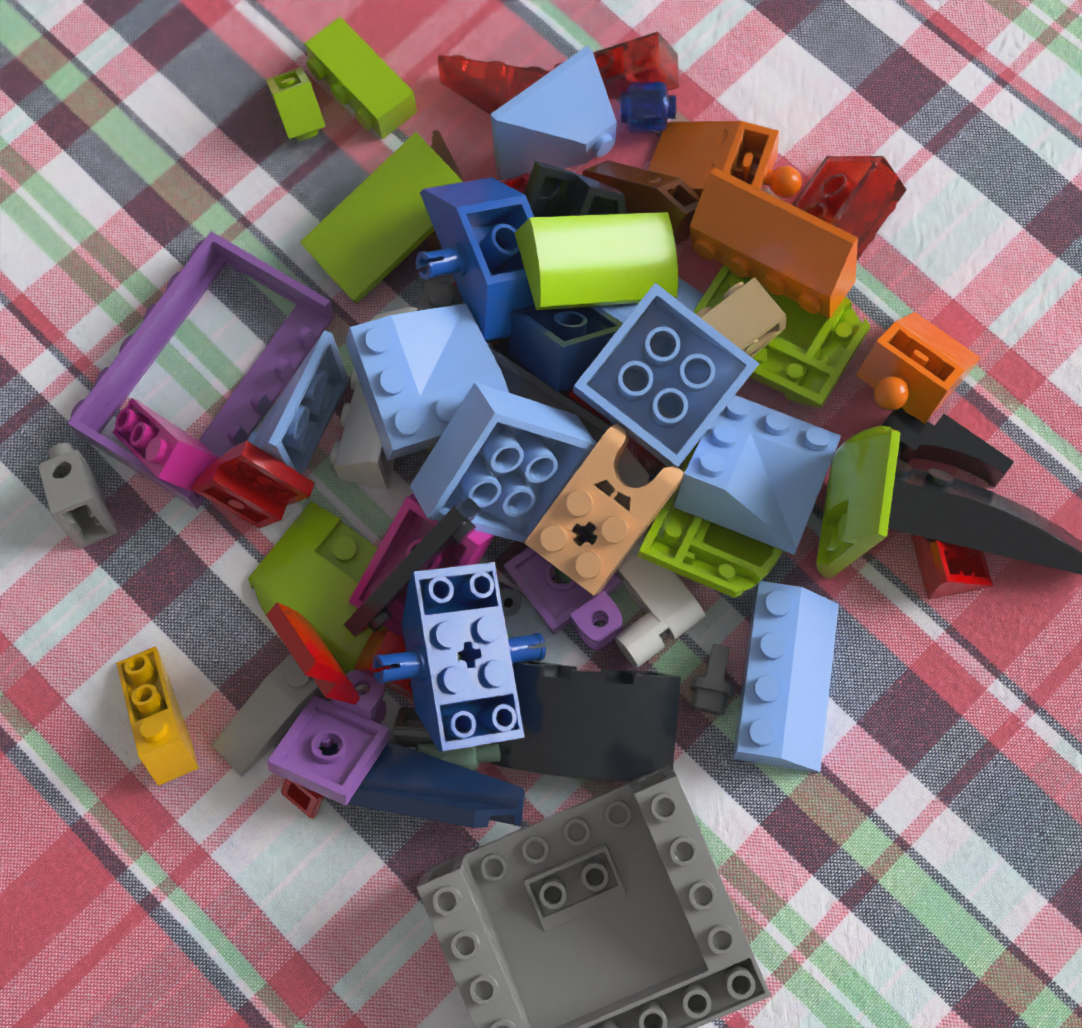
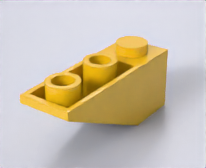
[116,646,199,786]

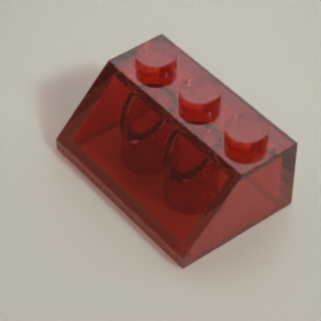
[792,156,907,260]

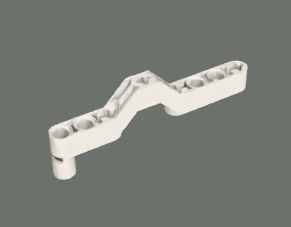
[487,342,705,668]

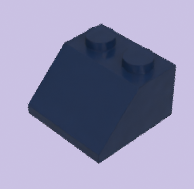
[508,305,623,392]

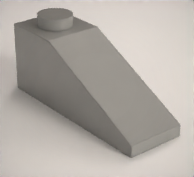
[212,654,325,776]

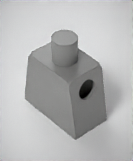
[38,443,118,549]

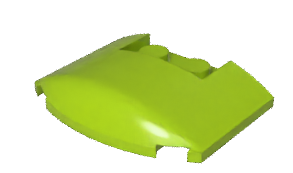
[694,265,870,408]
[816,426,901,579]
[637,442,783,598]
[248,502,388,673]

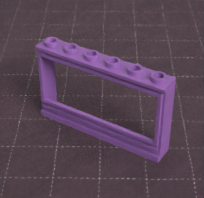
[67,231,335,510]

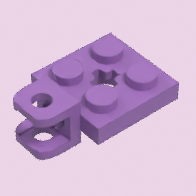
[503,529,623,652]
[267,670,391,806]

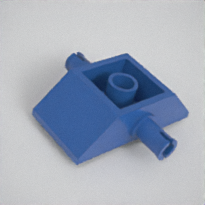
[416,177,535,343]
[372,562,546,752]

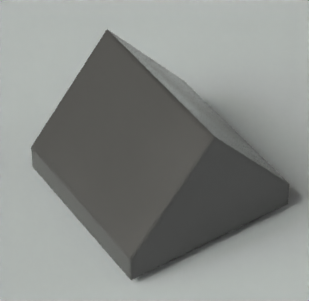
[393,707,434,748]

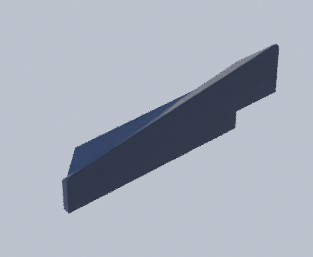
[319,741,525,828]

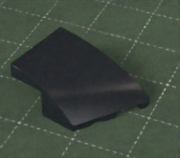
[523,161,626,217]

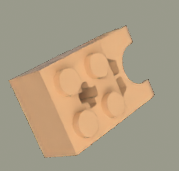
[524,424,684,596]

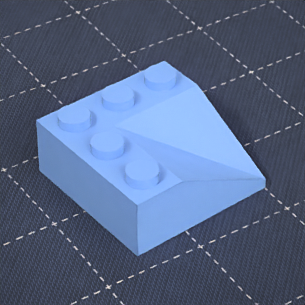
[573,283,759,468]
[345,303,509,461]
[410,382,597,543]
[674,395,841,555]

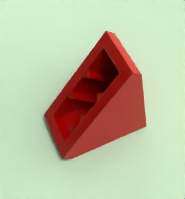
[911,534,993,600]

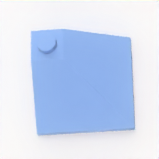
[490,46,617,180]
[248,330,349,475]

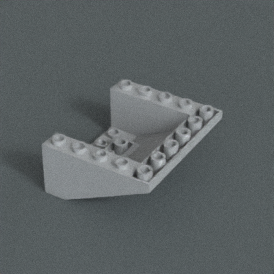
[416,765,771,1028]

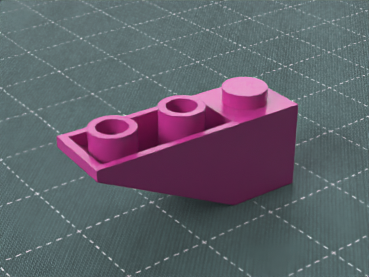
[112,398,219,495]

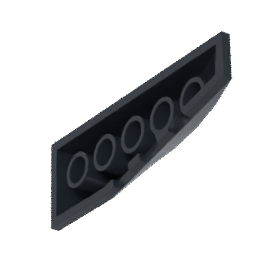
[888,459,1082,575]

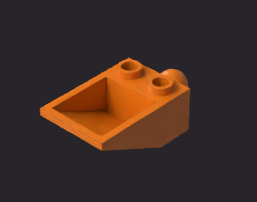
[648,121,802,198]
[856,312,981,424]

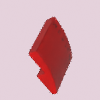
[191,440,315,529]
[266,602,360,705]

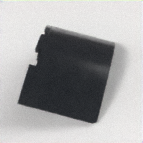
[490,660,681,781]

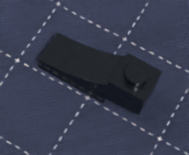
[881,408,1014,487]

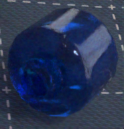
[620,82,676,133]

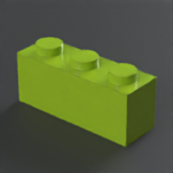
[304,17,417,139]

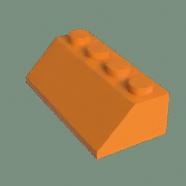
[690,167,858,319]

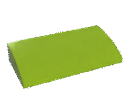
[300,132,463,304]
[515,212,678,310]

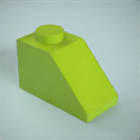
[266,67,326,141]

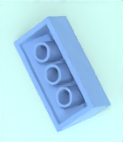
[732,581,839,773]

